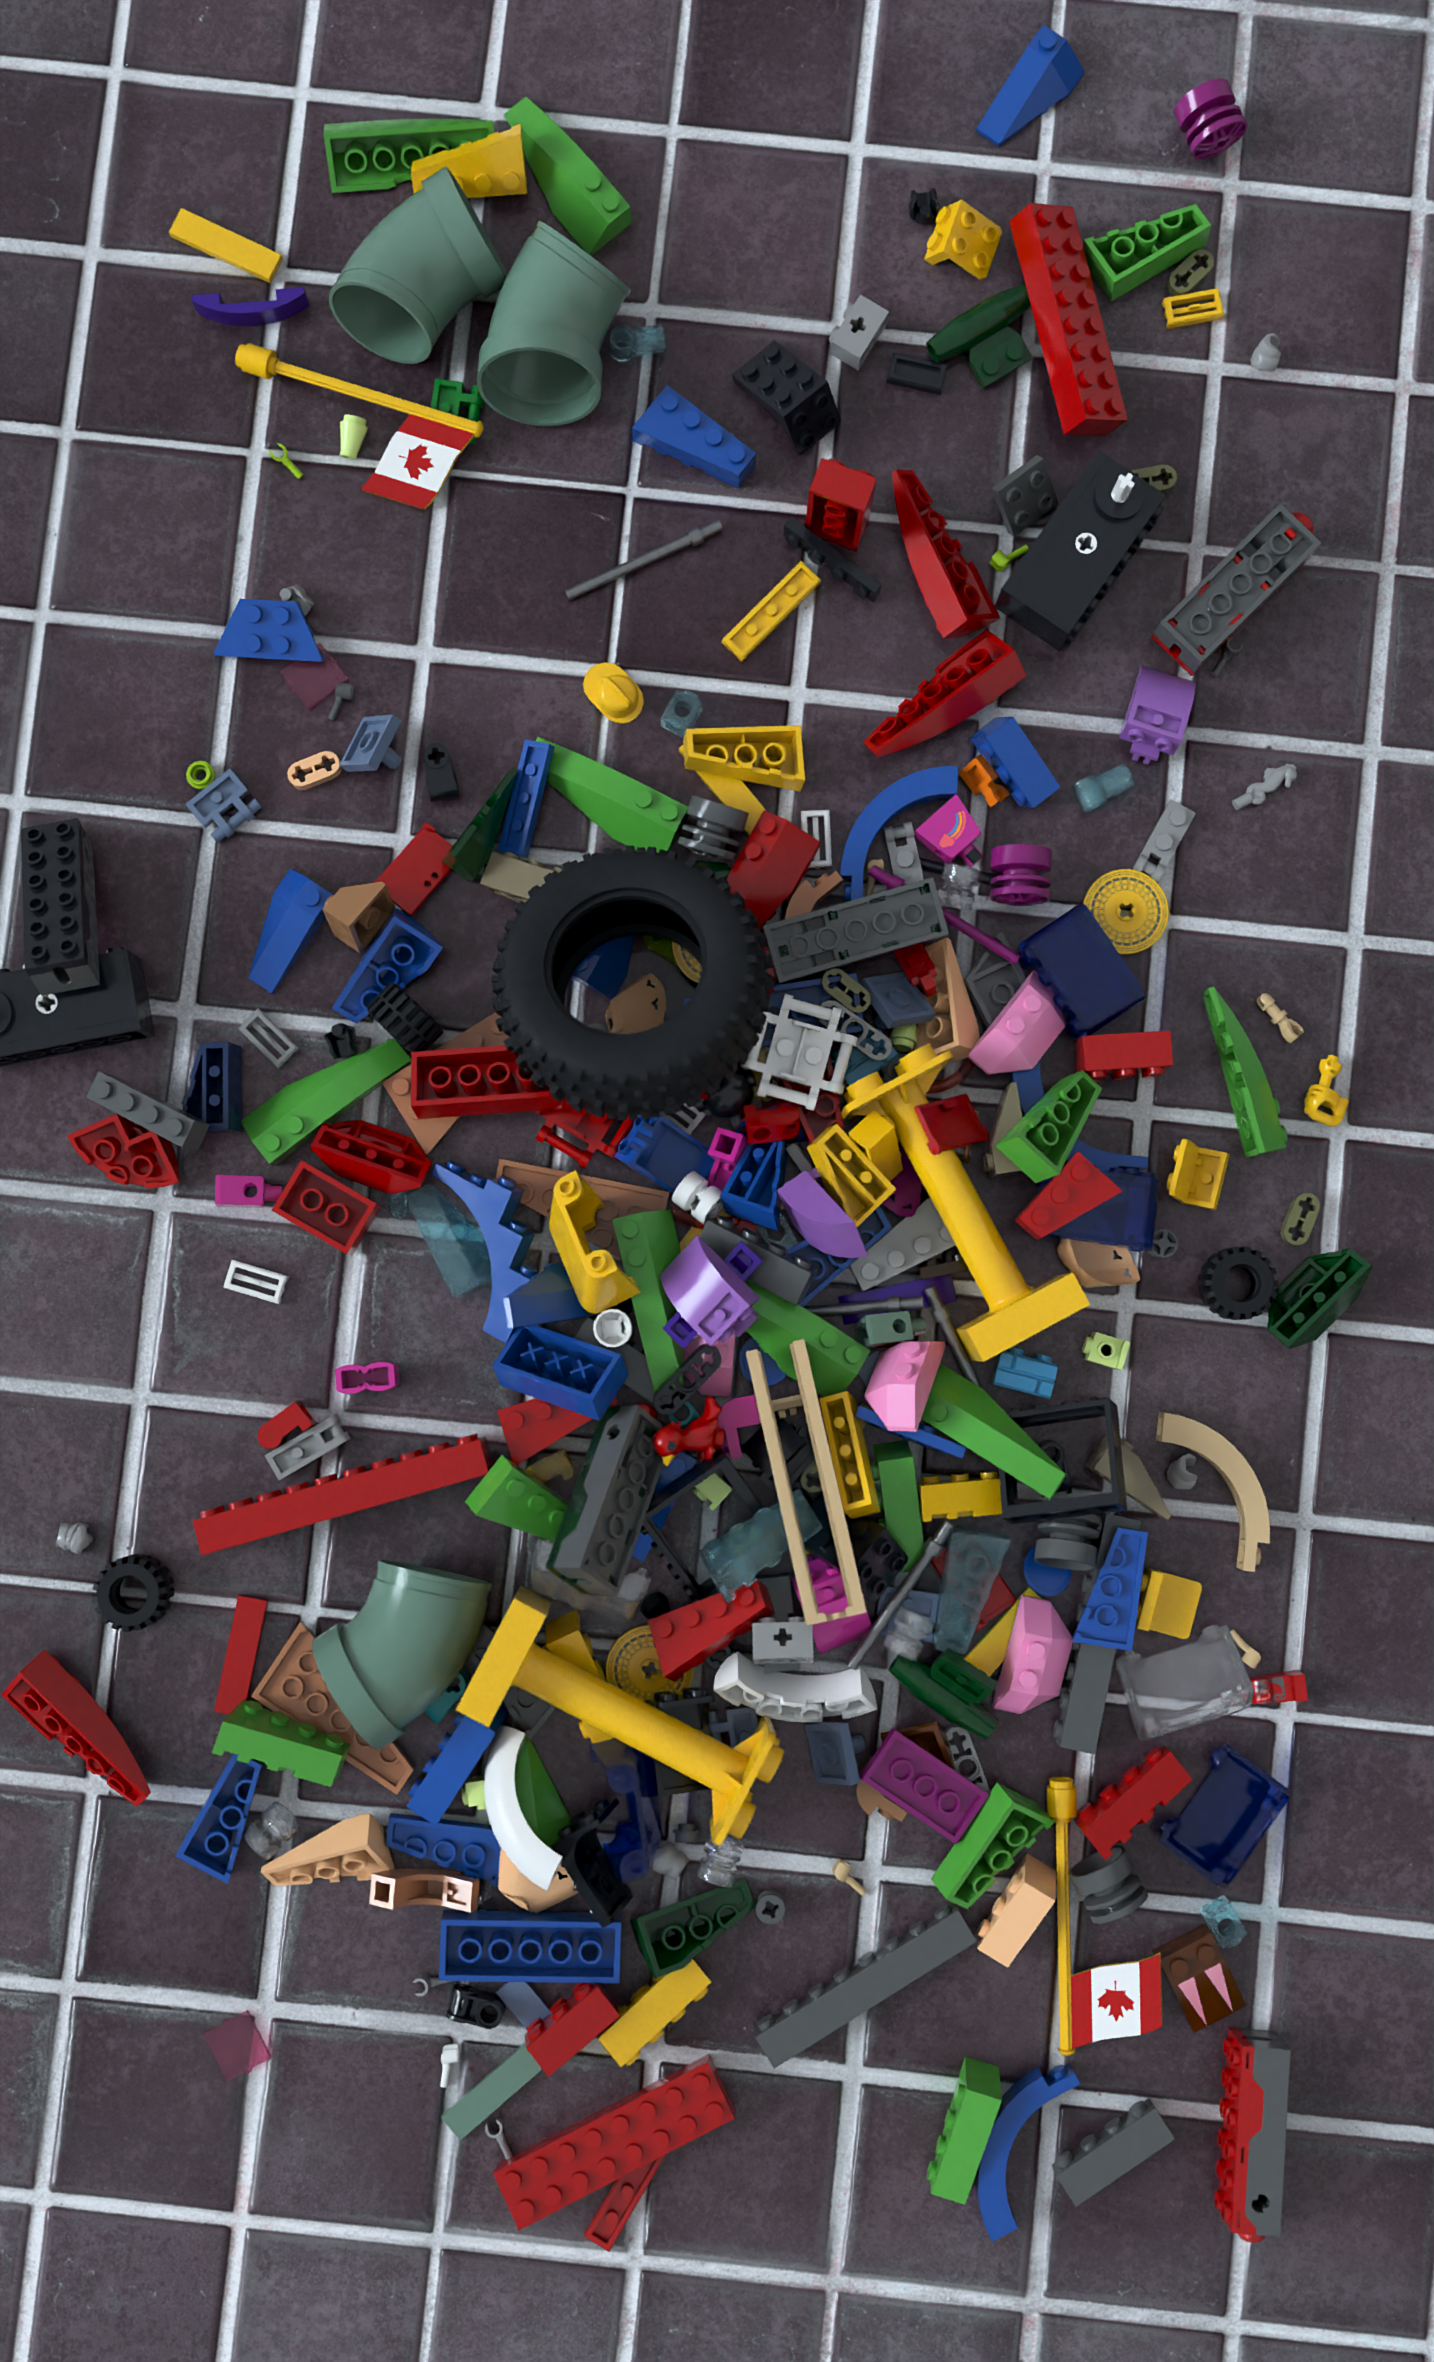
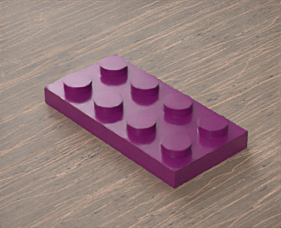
[859,1727,989,1844]

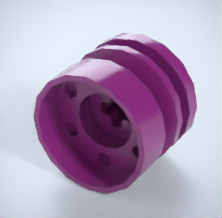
[1173,78,1248,160]
[989,844,1052,906]

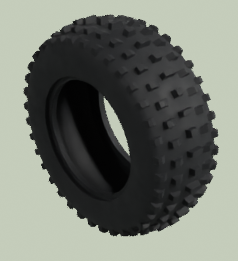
[491,846,773,1120]

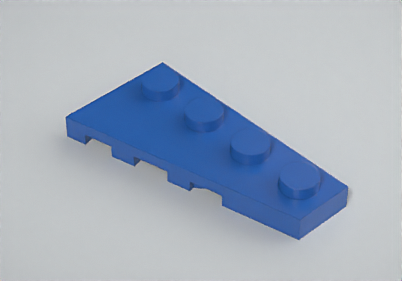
[1072,1527,1148,1651]
[386,1813,501,1888]

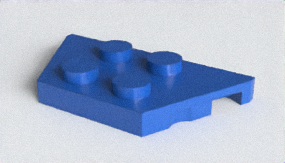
[214,599,324,662]
[855,1406,966,1459]

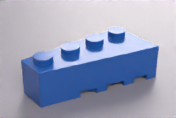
[785,1206,892,1307]
[175,1753,263,1884]

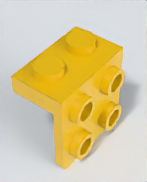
[924,199,1002,280]
[1167,1138,1230,1211]
[1136,1567,1202,1639]

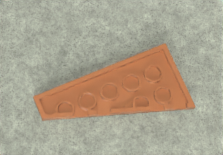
[382,1012,510,1156]
[496,1159,670,1260]
[251,1620,415,1795]

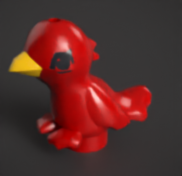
[652,1396,724,1467]

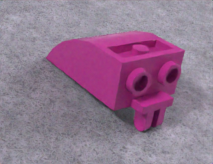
[791,1554,872,1654]

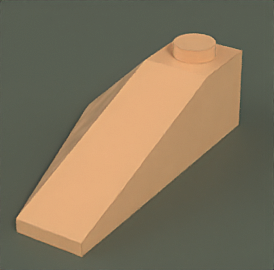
[913,938,980,1061]
[261,1813,395,1886]

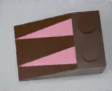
[1152,1924,1246,2033]

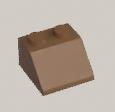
[322,881,395,953]

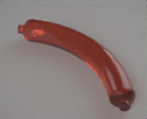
[926,1057,975,1094]
[670,1204,742,1229]

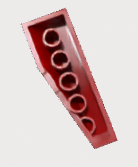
[892,470,1000,638]
[863,629,1027,757]
[726,810,821,929]
[1,1650,151,1807]

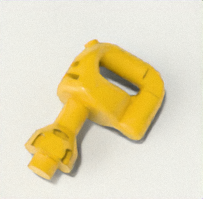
[1304,1055,1349,1127]

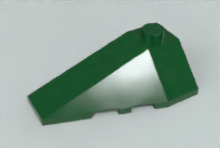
[442,767,518,882]
[629,1877,755,1978]

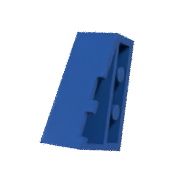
[969,717,1060,808]

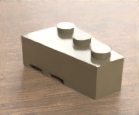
[480,851,563,903]

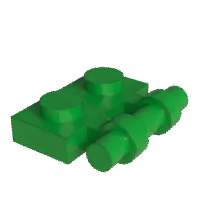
[431,378,484,444]

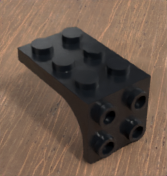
[732,340,841,455]
[799,1492,908,1603]
[646,1687,716,1797]
[551,1797,633,1928]

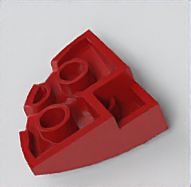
[66,1114,181,1188]

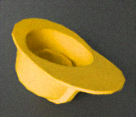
[583,662,644,724]

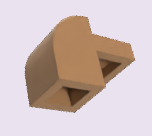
[855,1754,908,1822]

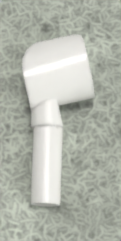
[440,2044,459,2088]

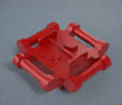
[533,1108,634,1168]

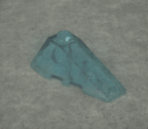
[405,1183,492,1299]

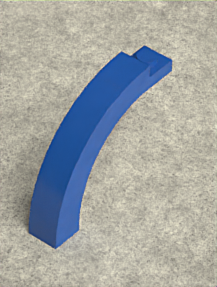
[839,766,958,902]
[1008,1060,1148,1179]
[975,2064,1080,2242]

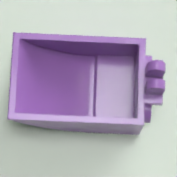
[1119,665,1196,765]
[777,1168,868,1258]
[660,1235,760,1346]

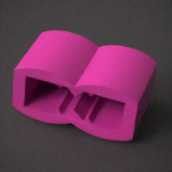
[335,1361,400,1394]

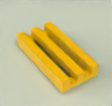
[1162,288,1224,329]

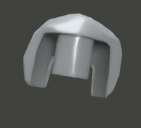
[1250,333,1281,371]
[280,584,314,616]
[1167,1454,1198,1490]
[56,1522,93,1555]
[652,1842,690,1880]

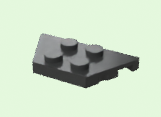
[964,932,1027,1029]

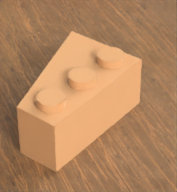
[976,1852,1057,1968]

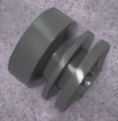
[678,795,749,861]
[1034,1514,1101,1571]
[1069,1846,1148,1924]

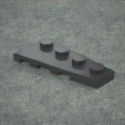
[469,1622,557,1740]

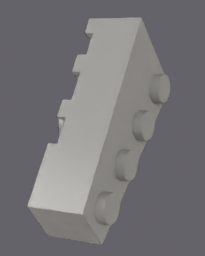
[848,1197,955,1292]

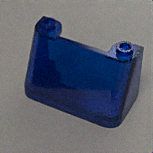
[589,1738,662,1884]
[1158,1744,1292,1889]

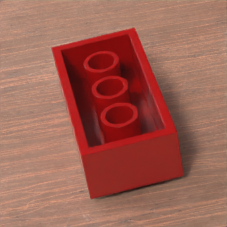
[805,458,877,553]

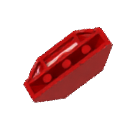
[311,1119,431,1195]

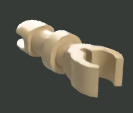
[1257,993,1304,1043]

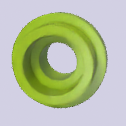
[186,761,216,790]

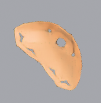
[605,973,666,1034]
[1057,1209,1140,1288]
[498,1849,579,1913]

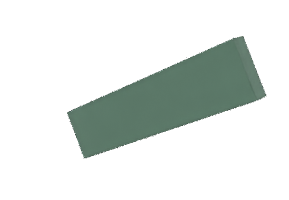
[441,2042,542,2141]

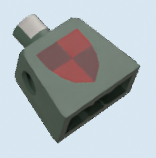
[854,1311,926,1351]

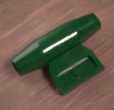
[926,284,1033,389]
[888,1648,999,1740]

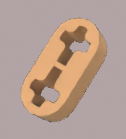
[287,751,342,790]

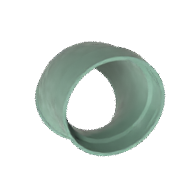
[329,166,507,364]
[477,221,631,426]
[312,1560,492,1750]

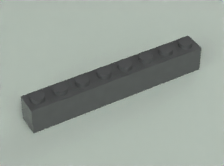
[1053,1513,1141,1755]
[755,1903,977,2069]

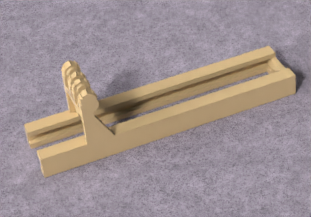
[746,1339,867,1626]

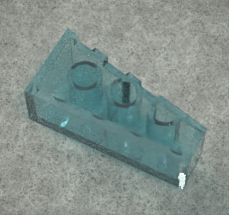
[699,1489,823,1603]
[933,1527,1012,1654]

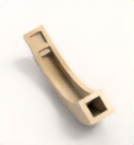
[1156,1412,1270,1572]

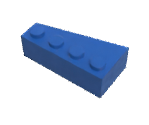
[632,385,756,488]
[406,1705,509,1826]

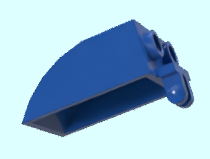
[614,1115,715,1195]

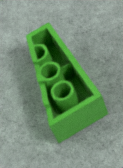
[1083,204,1211,302]
[995,1070,1102,1183]
[871,1440,927,1573]
[465,1455,583,1544]
[212,1700,351,1787]
[931,1783,1055,1909]
[926,2056,1002,2205]

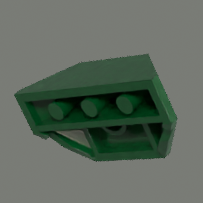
[1267,1248,1373,1349]

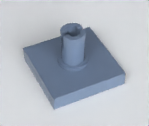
[339,715,402,772]
[860,972,936,1029]
[804,1722,865,1786]

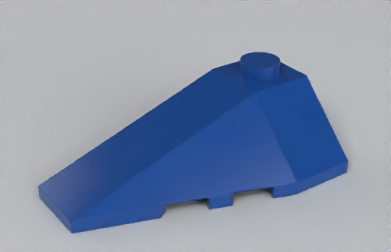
[976,24,1085,146]

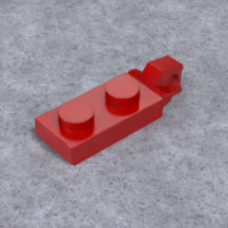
[888,940,937,998]

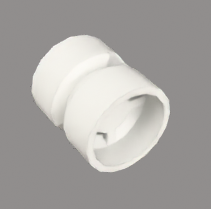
[672,1171,723,1225]
[593,1309,633,1347]

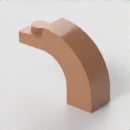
[785,871,843,919]
[369,1868,480,1913]

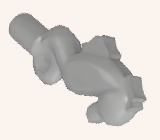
[1232,763,1297,810]

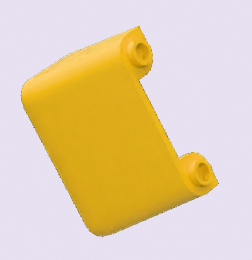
[548,1170,641,1314]

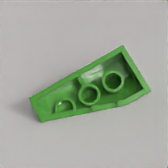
[514,1731,570,1851]

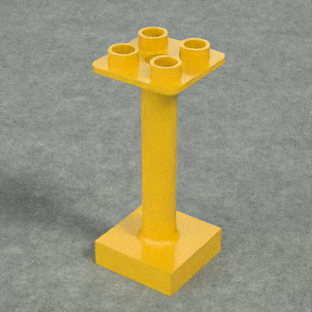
[840,1043,1090,1362]
[456,1586,784,1846]

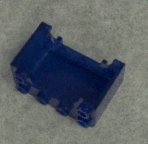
[1017,903,1146,1040]
[1029,1164,1161,1253]

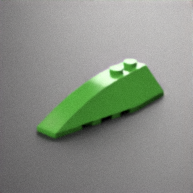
[504,97,632,256]
[323,119,494,193]
[536,737,689,853]
[1202,987,1288,1158]
[242,1038,411,1166]
[612,1209,684,1392]
[745,1280,871,1398]
[921,1363,1067,1500]

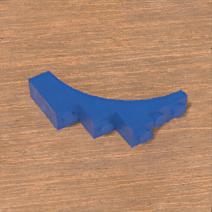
[432,1160,538,1344]

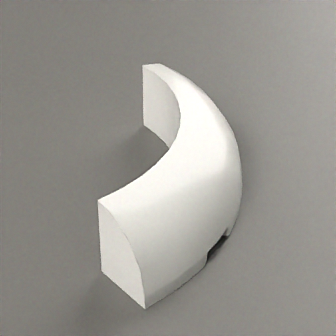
[713,1651,877,1722]
[484,1726,562,1891]

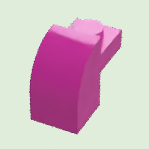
[707,1127,748,1191]
[717,1394,760,1459]

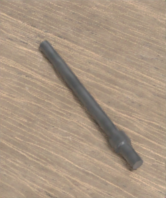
[565,519,723,600]
[924,1285,983,1389]
[804,1295,924,1317]
[846,1519,955,1670]

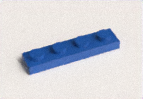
[498,739,555,858]

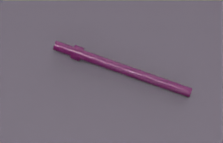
[868,865,1021,965]

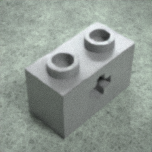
[828,295,889,371]
[752,1617,814,1665]

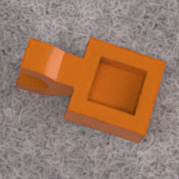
[958,754,1010,807]

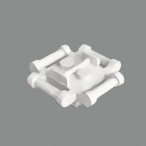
[741,994,858,1111]

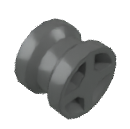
[1145,1229,1178,1258]
[755,1889,785,1925]

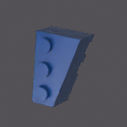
[720,1140,788,1231]

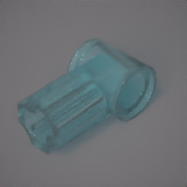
[609,324,666,363]
[1072,764,1134,813]

